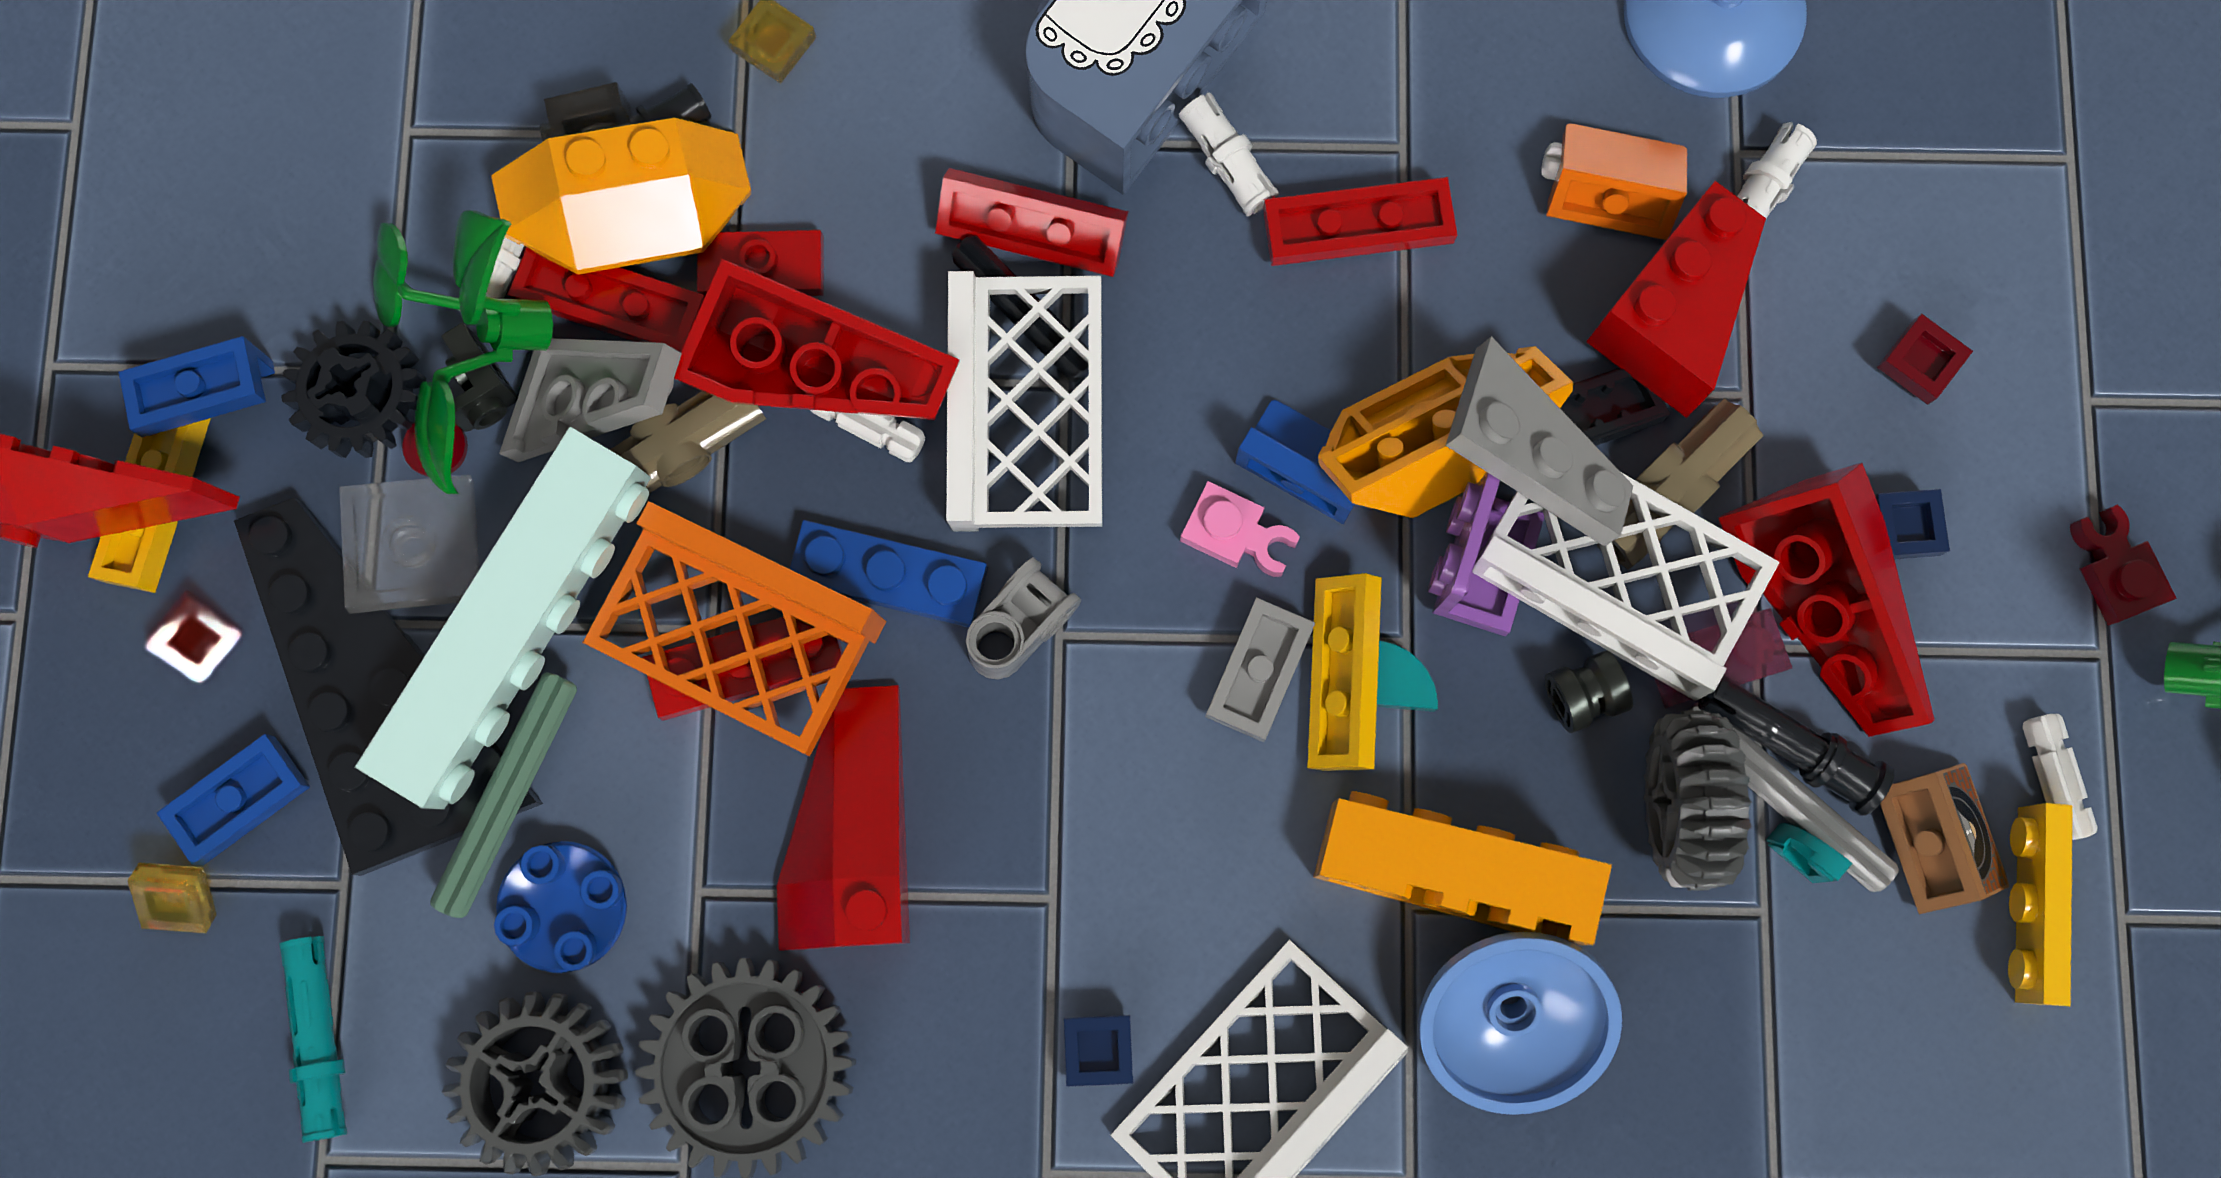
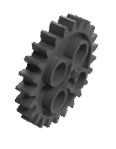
[636,958,856,1178]

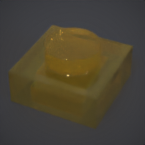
[728,0,817,84]
[127,863,217,933]

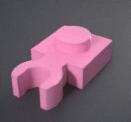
[1180,481,1300,577]

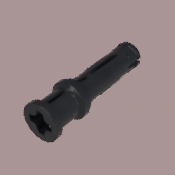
[1698,675,1894,816]

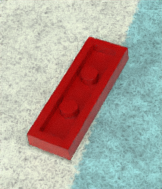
[935,168,1129,277]
[1263,177,1457,266]
[507,247,705,353]
[643,617,843,721]

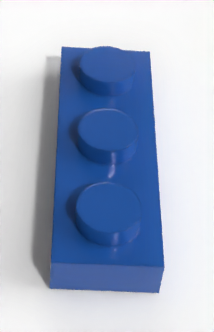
[790,520,988,627]

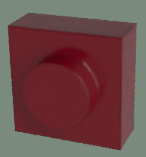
[1877,314,1973,405]

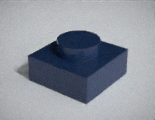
[1875,489,1950,559]
[1064,1015,1133,1087]

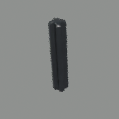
[952,235,1089,382]

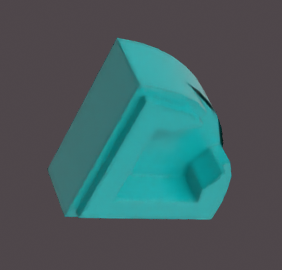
[1377,641,1438,712]
[1766,823,1852,883]

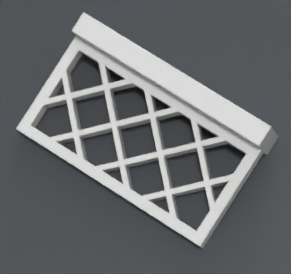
[946,271,1102,532]
[1472,472,1780,701]
[1111,940,1408,1178]

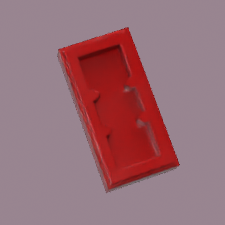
[697,230,824,296]

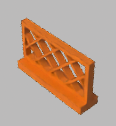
[582,501,887,757]

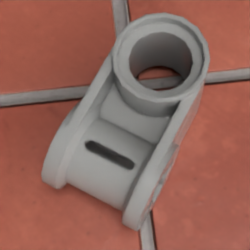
[966,557,1082,680]

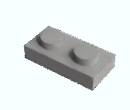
[1205,597,1315,742]

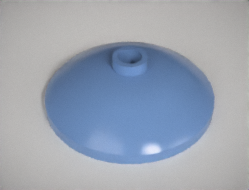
[1623,0,1807,98]
[1418,932,1622,1115]

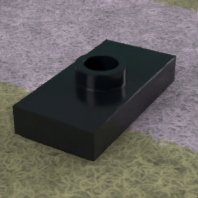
[1560,368,1670,446]

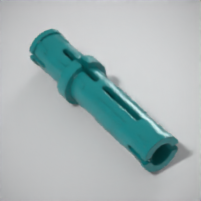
[279,936,347,1143]

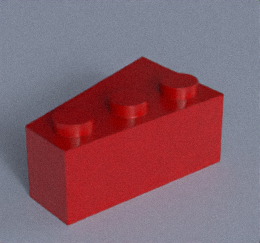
[1586,181,1766,418]

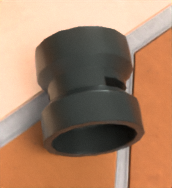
[1545,651,1633,733]

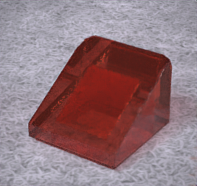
[145,590,243,684]

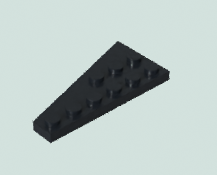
[234,498,543,876]

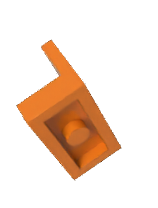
[1547,123,1687,240]

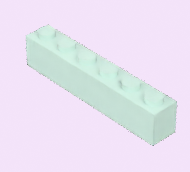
[355,427,651,810]

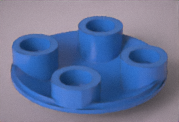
[494,841,627,973]

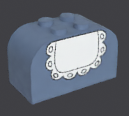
[1026,0,1267,195]

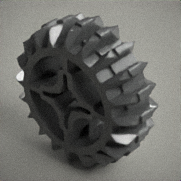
[1643,710,1752,891]
[442,991,628,1176]

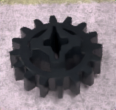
[281,321,427,458]

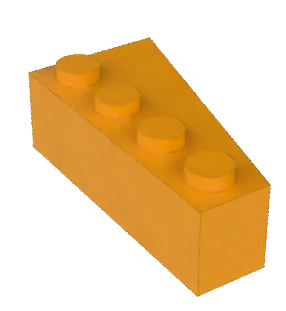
[1313,791,1612,946]

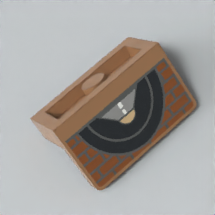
[1880,763,2009,914]

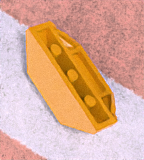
[491,118,751,275]
[1318,346,1573,518]

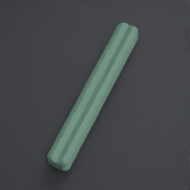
[430,672,577,918]

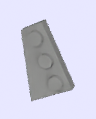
[1445,336,1633,546]
[499,338,682,462]

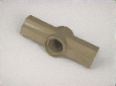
[610,391,766,494]
[1597,398,1764,570]

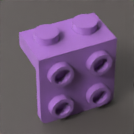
[1428,472,1544,636]

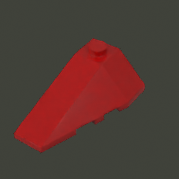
[674,259,960,420]
[0,434,240,548]
[1718,463,1934,737]
[777,685,910,951]

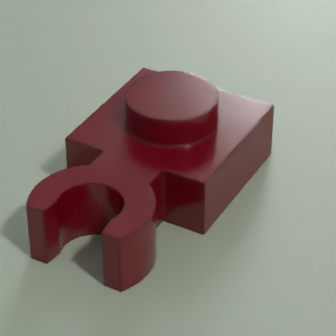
[2070,505,2177,626]

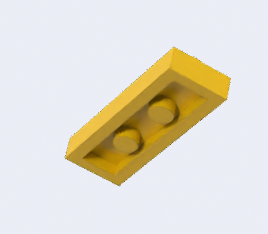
[88,418,211,593]
[1307,573,1382,771]
[2008,803,2073,1006]

